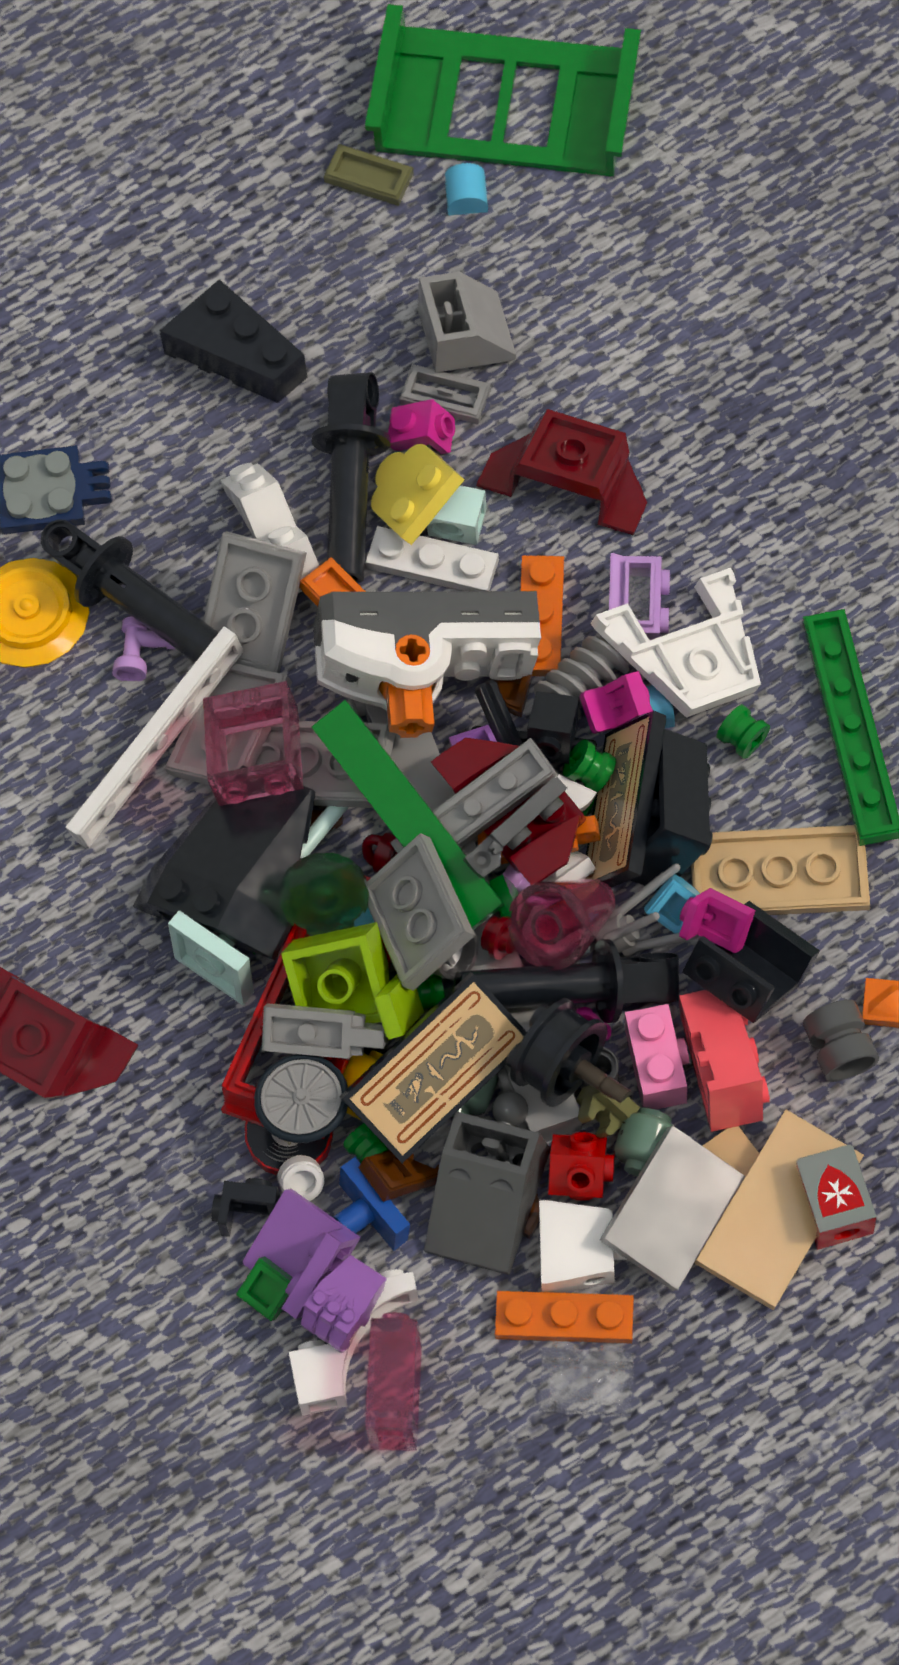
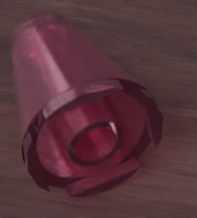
[508,879,615,970]

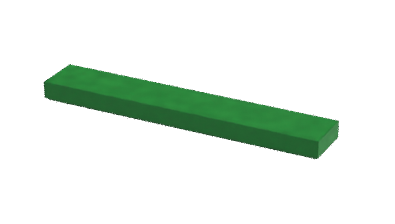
[803,609,899,846]
[311,700,505,930]

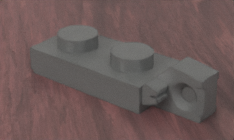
[463,777,567,879]

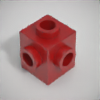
[548,1132,615,1201]

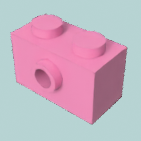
[625,1004,689,1110]

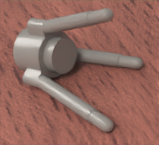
[594,864,699,956]

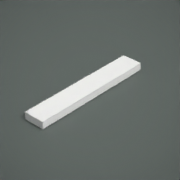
[66,627,244,848]

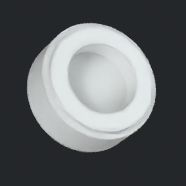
[278,1155,324,1201]

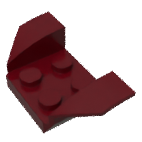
[476,409,647,535]
[431,738,586,888]
[0,967,139,1099]

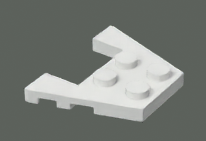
[591,568,761,718]

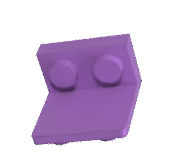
[243,1189,361,1319]

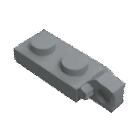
[262,1003,388,1059]

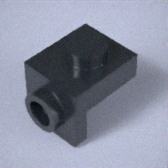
[211,1178,280,1237]

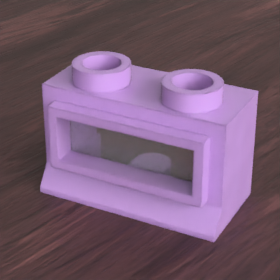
[609,553,670,640]

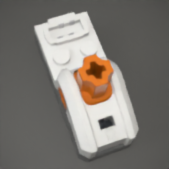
[313,591,541,738]

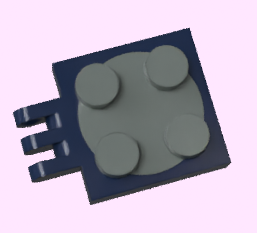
[0,445,112,535]

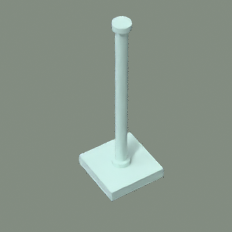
[168,806,349,1006]

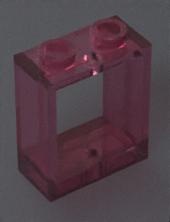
[203,681,304,806]
[365,1312,422,1451]

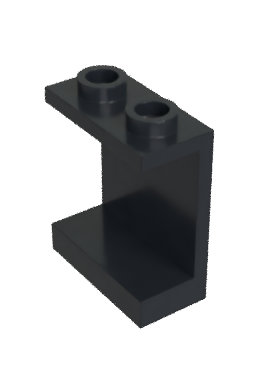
[682,901,820,1023]

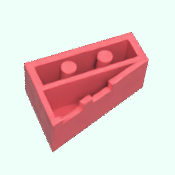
[679,990,770,1132]

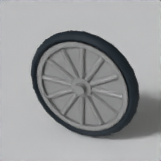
[254,1054,348,1143]

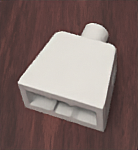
[539,1200,627,1293]

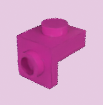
[388,399,455,454]
[579,671,653,734]
[679,888,756,953]

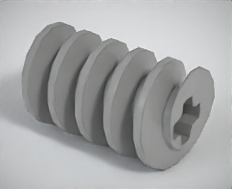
[534,636,629,718]

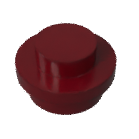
[481,916,520,960]

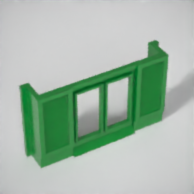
[365,4,641,177]

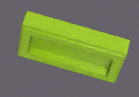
[374,974,424,1040]

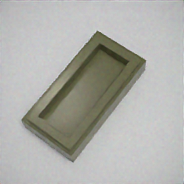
[324,144,414,206]

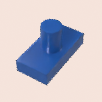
[333,1157,410,1251]

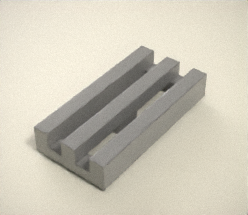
[400,364,491,424]

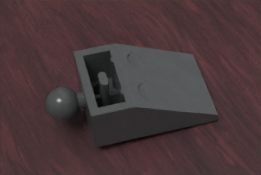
[424,1091,551,1275]

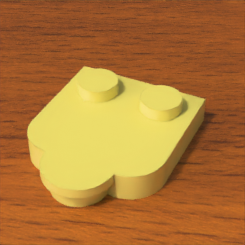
[371,444,465,545]

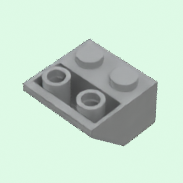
[418,271,516,373]

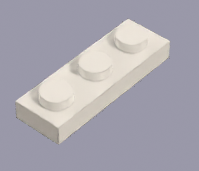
[366,526,499,591]

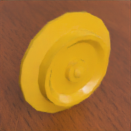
[0,558,90,668]

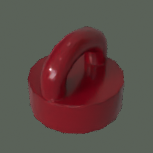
[361,832,398,874]

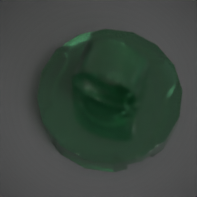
[280,853,369,936]

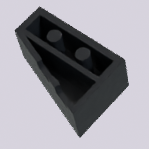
[159,279,308,403]
[630,729,713,890]

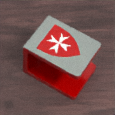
[796,1145,877,1250]

